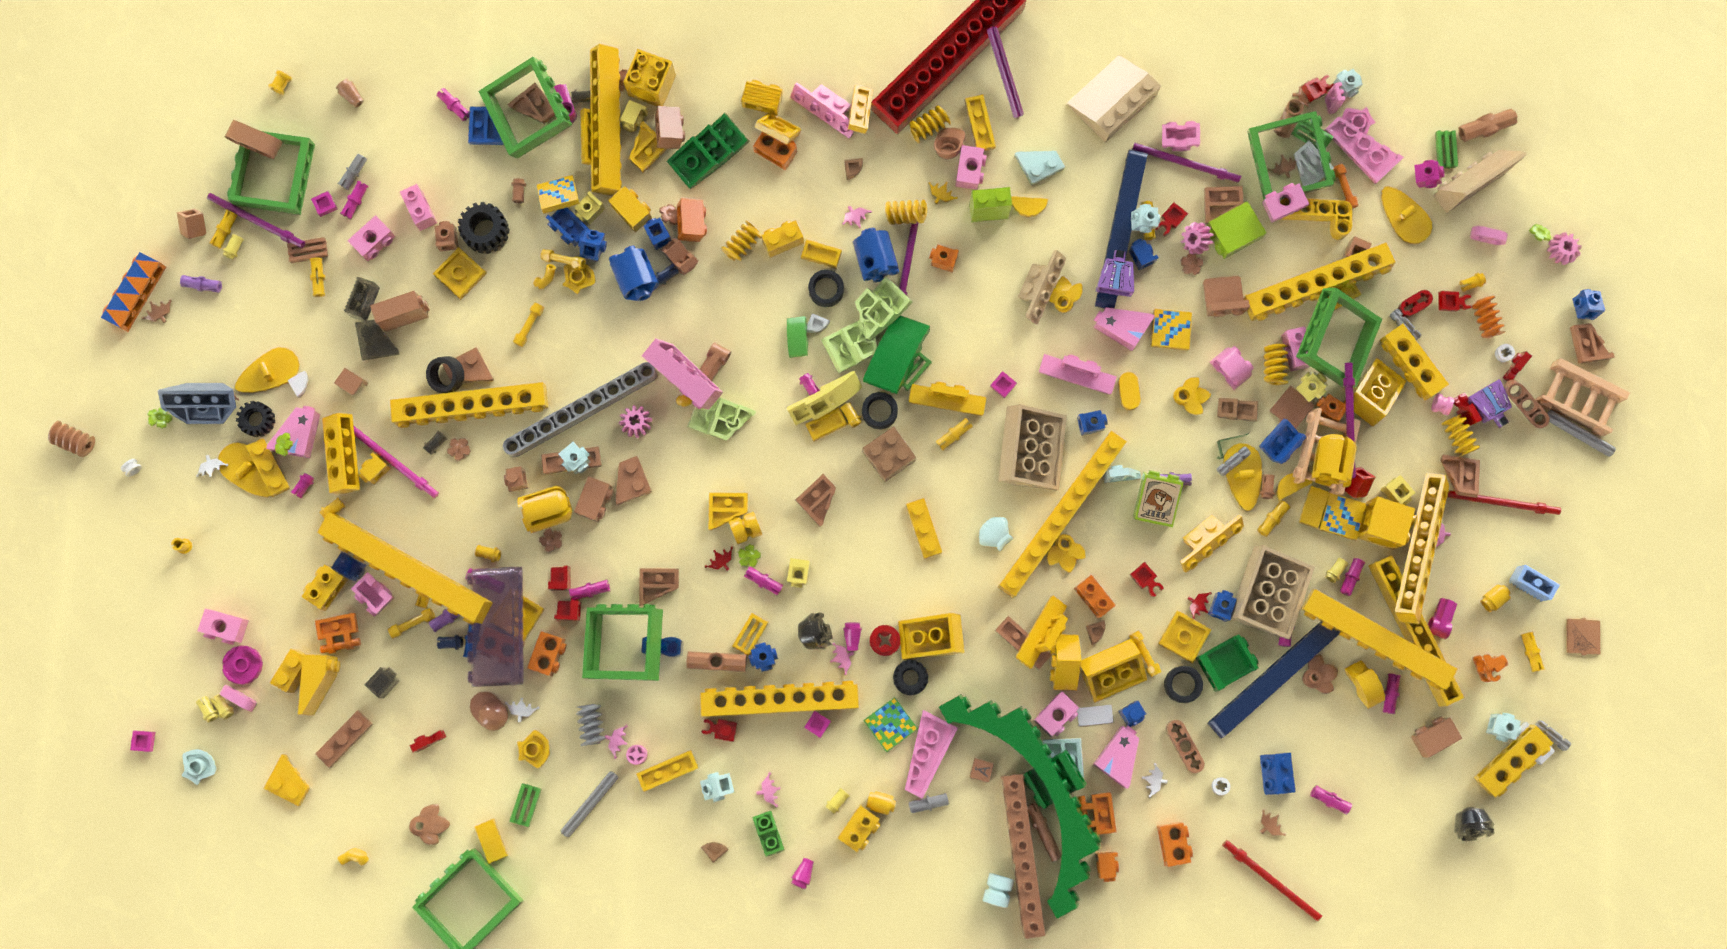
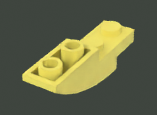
[787,371,863,425]

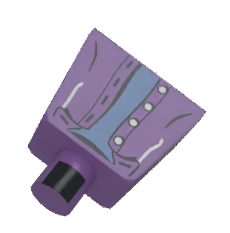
[1095,250,1134,297]
[1468,379,1512,428]

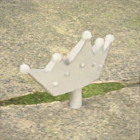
[196,455,228,477]
[505,698,540,722]
[1142,763,1168,798]

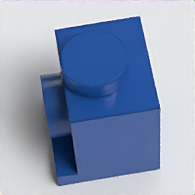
[644,218,671,250]
[1129,239,1159,271]
[1077,410,1108,436]
[1208,590,1237,622]
[1118,701,1146,727]

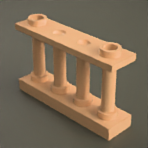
[1535,358,1630,436]
[1293,408,1361,495]

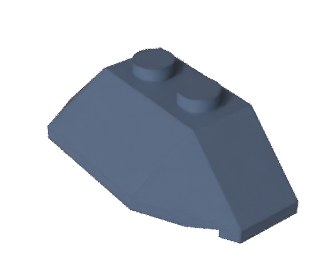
[158,383,236,424]

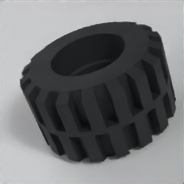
[458,202,509,254]

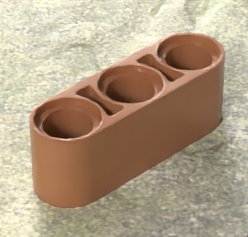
[224,120,283,159]
[1504,379,1550,428]

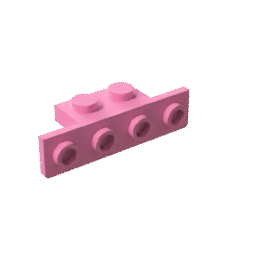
[790,83,854,138]
[1039,354,1117,395]

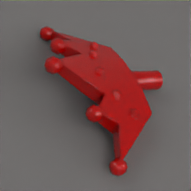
[704,546,733,571]
[1188,592,1212,619]

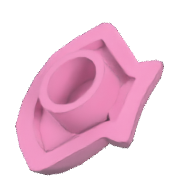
[1342,107,1376,135]

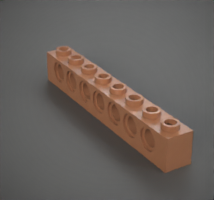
[1001,774,1045,939]

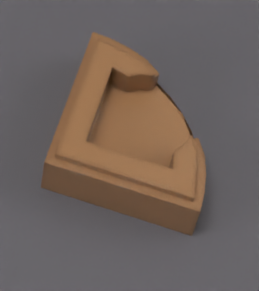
[844,158,863,180]
[1085,620,1105,645]
[701,842,729,862]

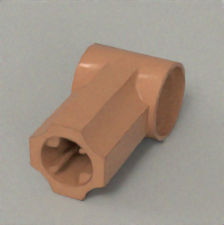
[1274,99,1304,138]
[700,342,732,381]

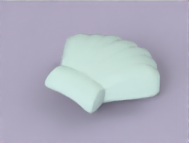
[979,517,1013,551]
[181,749,217,785]

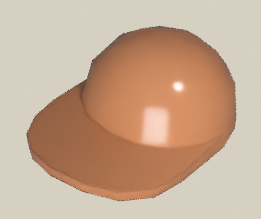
[934,128,965,160]
[470,692,508,731]

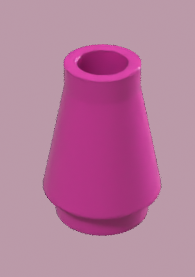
[843,622,862,651]
[791,858,814,889]

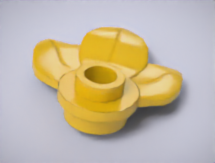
[1049,276,1083,313]
[1173,377,1211,415]
[1047,534,1086,573]

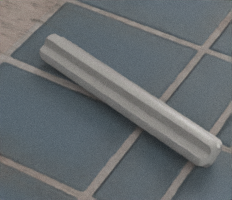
[1547,410,1616,457]
[561,771,618,838]

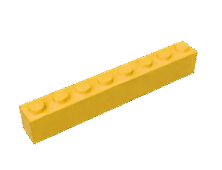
[590,44,622,196]
[1368,555,1464,707]
[1301,589,1458,691]

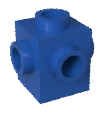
[578,229,607,261]
[1572,289,1606,320]
[749,642,778,672]

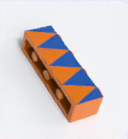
[100,252,166,332]

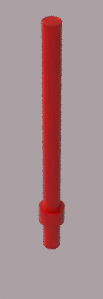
[1447,490,1561,515]
[1222,840,1322,922]

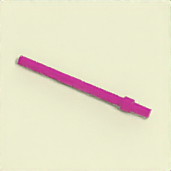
[354,426,439,498]

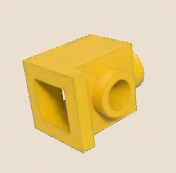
[359,452,391,485]

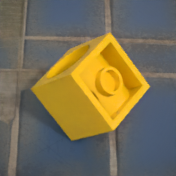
[623,49,676,107]
[1358,497,1416,550]

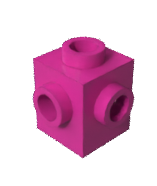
[1414,160,1445,188]

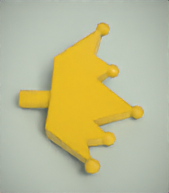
[928,182,958,204]

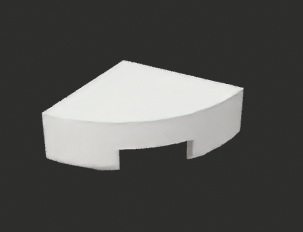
[807,313,830,333]
[288,371,309,397]

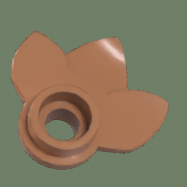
[1302,655,1338,694]
[409,804,450,845]

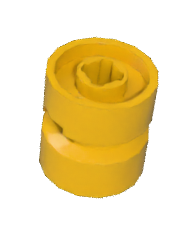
[728,512,763,545]

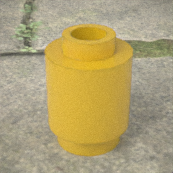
[1480,584,1511,612]
[866,791,896,815]

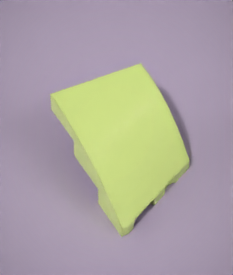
[855,277,913,340]
[821,319,877,373]
[687,398,756,440]

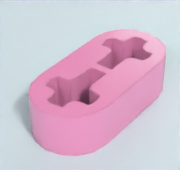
[1470,226,1508,245]
[219,685,257,712]

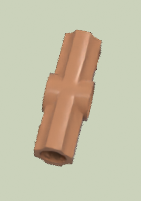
[1458,108,1518,142]
[686,651,747,672]

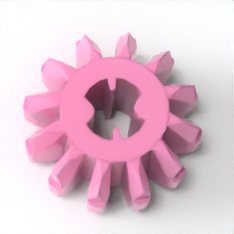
[1181,222,1214,254]
[1547,232,1582,265]
[619,405,652,438]

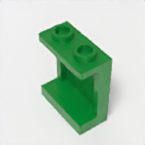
[1196,634,1259,692]
[1024,749,1087,809]

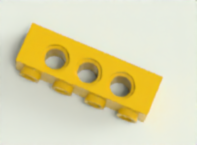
[1380,324,1449,401]
[322,413,360,494]
[1473,724,1553,798]

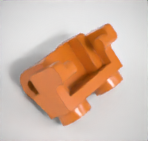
[1473,654,1508,682]

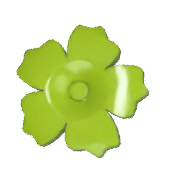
[1529,224,1552,241]
[147,408,172,429]
[275,432,293,456]
[738,544,761,568]

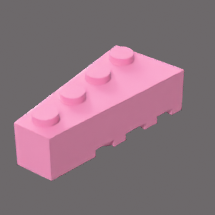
[642,338,723,410]

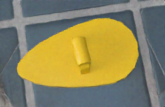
[1382,186,1432,244]
[235,347,300,393]
[218,443,271,497]
[1223,443,1262,511]

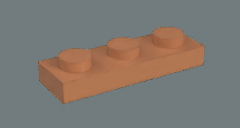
[541,446,602,475]
[995,616,1052,670]
[315,710,373,768]

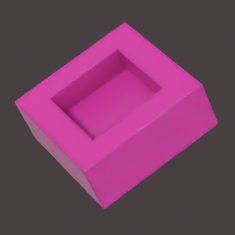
[311,191,338,217]
[990,371,1017,399]
[804,711,831,738]
[130,730,156,752]

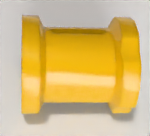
[268,70,292,95]

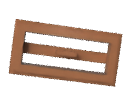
[287,237,328,263]

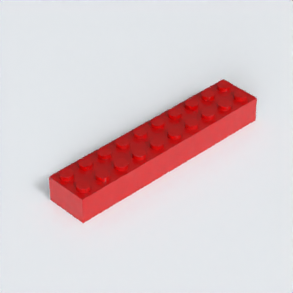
[871,0,1027,135]

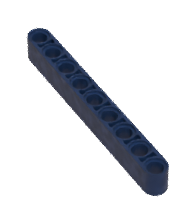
[1095,149,1148,309]
[1207,621,1340,739]

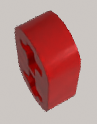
[1398,290,1433,318]

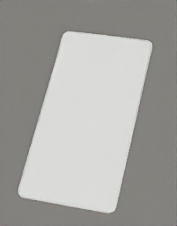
[1077,705,1113,726]

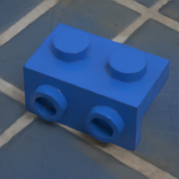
[546,208,590,247]
[1259,419,1306,464]
[1260,753,1296,795]

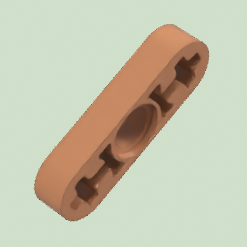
[1166,720,1204,773]

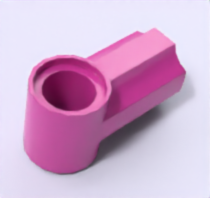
[554,84,577,123]
[1427,598,1457,640]

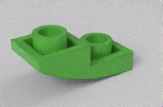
[787,316,808,358]
[752,811,785,857]

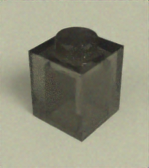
[364,667,400,698]

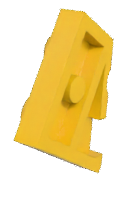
[629,121,667,172]
[708,493,748,530]
[263,754,310,806]

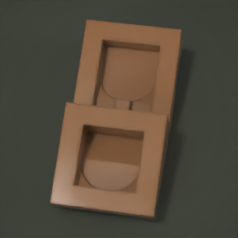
[1217,398,1259,421]

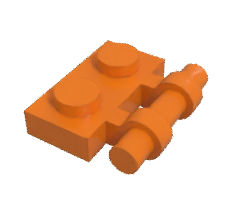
[315,613,361,654]
[1077,792,1117,835]

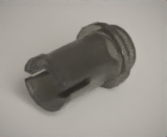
[571,89,590,105]
[423,431,447,455]

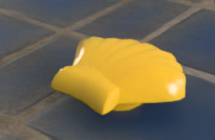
[562,264,596,294]
[517,730,550,768]

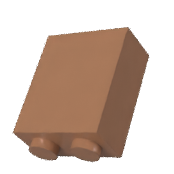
[370,291,430,332]

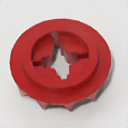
[870,625,901,656]

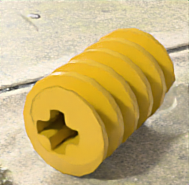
[909,105,951,144]
[885,199,927,225]
[721,221,762,261]
[1263,344,1288,385]
[1441,414,1480,457]

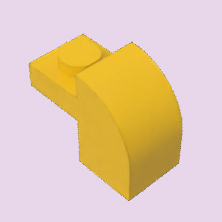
[1345,660,1385,709]

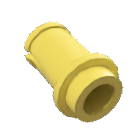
[223,234,244,260]
[1325,558,1349,583]
[210,694,234,720]
[196,696,219,723]
[825,788,850,814]

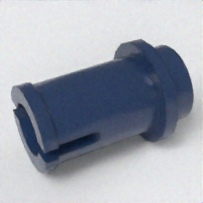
[656,263,679,286]
[437,634,464,650]

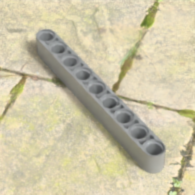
[503,362,657,457]

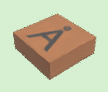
[970,758,994,783]

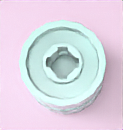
[982,873,1014,908]

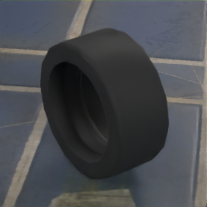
[808,269,844,307]
[426,356,464,393]
[862,392,898,430]
[1164,666,1203,703]

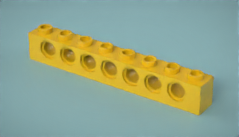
[1244,242,1396,321]
[390,382,548,428]
[1395,473,1450,624]
[700,681,859,717]

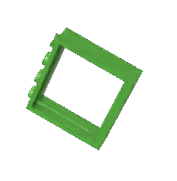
[479,57,572,159]
[1247,111,1336,200]
[227,131,315,215]
[1296,288,1382,387]
[582,604,663,681]
[412,849,524,949]

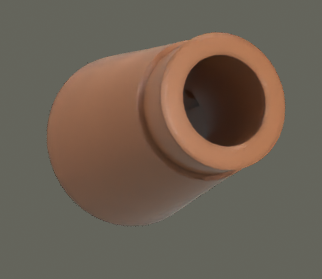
[336,79,364,107]

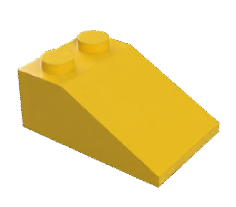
[1343,358,1407,427]
[898,613,965,660]
[298,654,340,715]

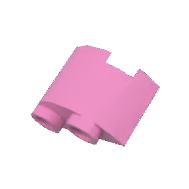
[1162,121,1200,151]
[1210,346,1254,390]
[351,572,394,617]

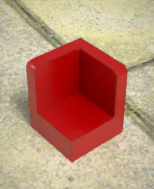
[1344,467,1376,498]
[548,565,571,591]
[554,600,582,621]

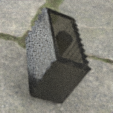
[344,277,380,322]

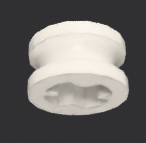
[1495,344,1515,362]
[121,459,142,477]
[1211,777,1230,795]

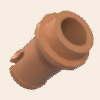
[511,178,526,203]
[1260,474,1275,499]

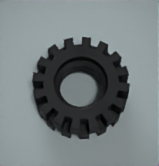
[236,401,275,437]
[893,660,929,696]

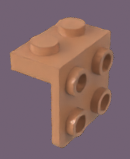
[1203,276,1250,317]

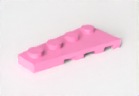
[1324,117,1404,184]
[905,710,958,799]

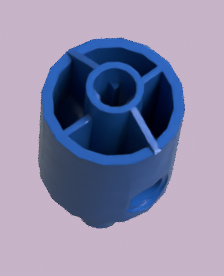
[853,228,899,283]
[609,245,659,301]

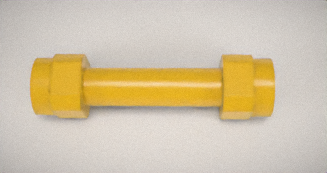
[540,249,586,269]
[513,302,544,347]
[388,607,436,639]
[1129,630,1162,677]

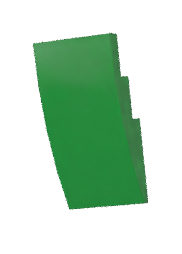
[667,113,750,189]
[863,315,930,394]

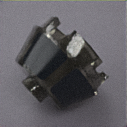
[798,612,833,650]
[1454,807,1495,841]

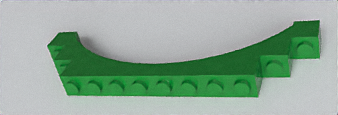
[939,694,1102,919]

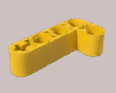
[1280,198,1352,240]

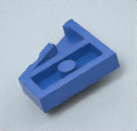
[468,107,504,145]

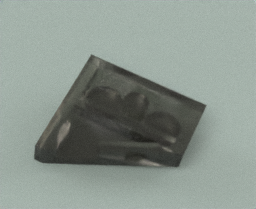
[355,320,399,361]

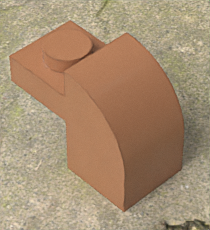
[661,238,698,276]

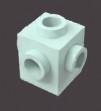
[1333,69,1363,98]
[1131,204,1160,233]
[559,442,591,474]
[1486,712,1521,743]
[700,772,734,802]

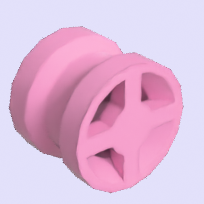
[1431,393,1454,416]
[626,745,648,765]

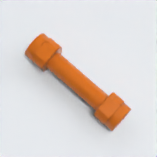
[1333,164,1359,209]

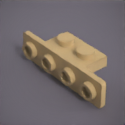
[1018,250,1066,325]

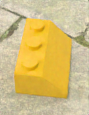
[1080,639,1147,703]

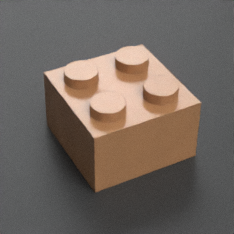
[862,426,916,483]

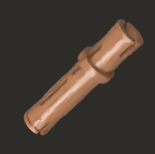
[1027,802,1062,862]

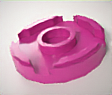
[222,645,263,684]

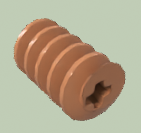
[48,421,95,457]

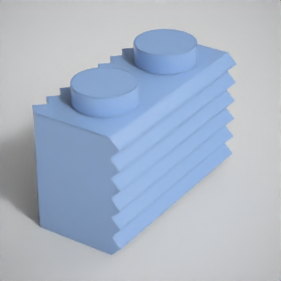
[1509,564,1560,602]

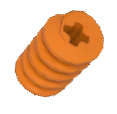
[1472,296,1506,338]

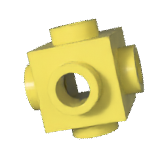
[1296,371,1328,402]

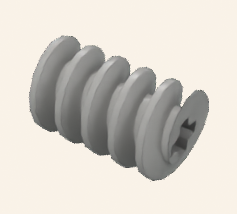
[576,704,605,746]

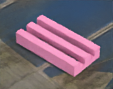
[1325,82,1346,114]

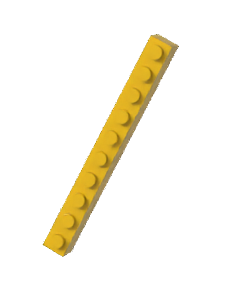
[998,430,1127,598]
[317,512,493,625]

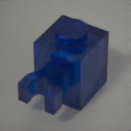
[331,551,366,581]

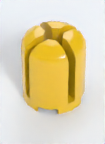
[1311,434,1357,488]
[517,486,572,533]

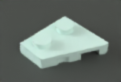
[1014,151,1065,185]
[1103,465,1141,483]
[1042,738,1084,778]

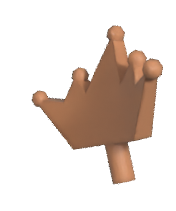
[1292,80,1311,108]
[1267,155,1296,179]
[142,300,172,323]
[1260,810,1286,836]

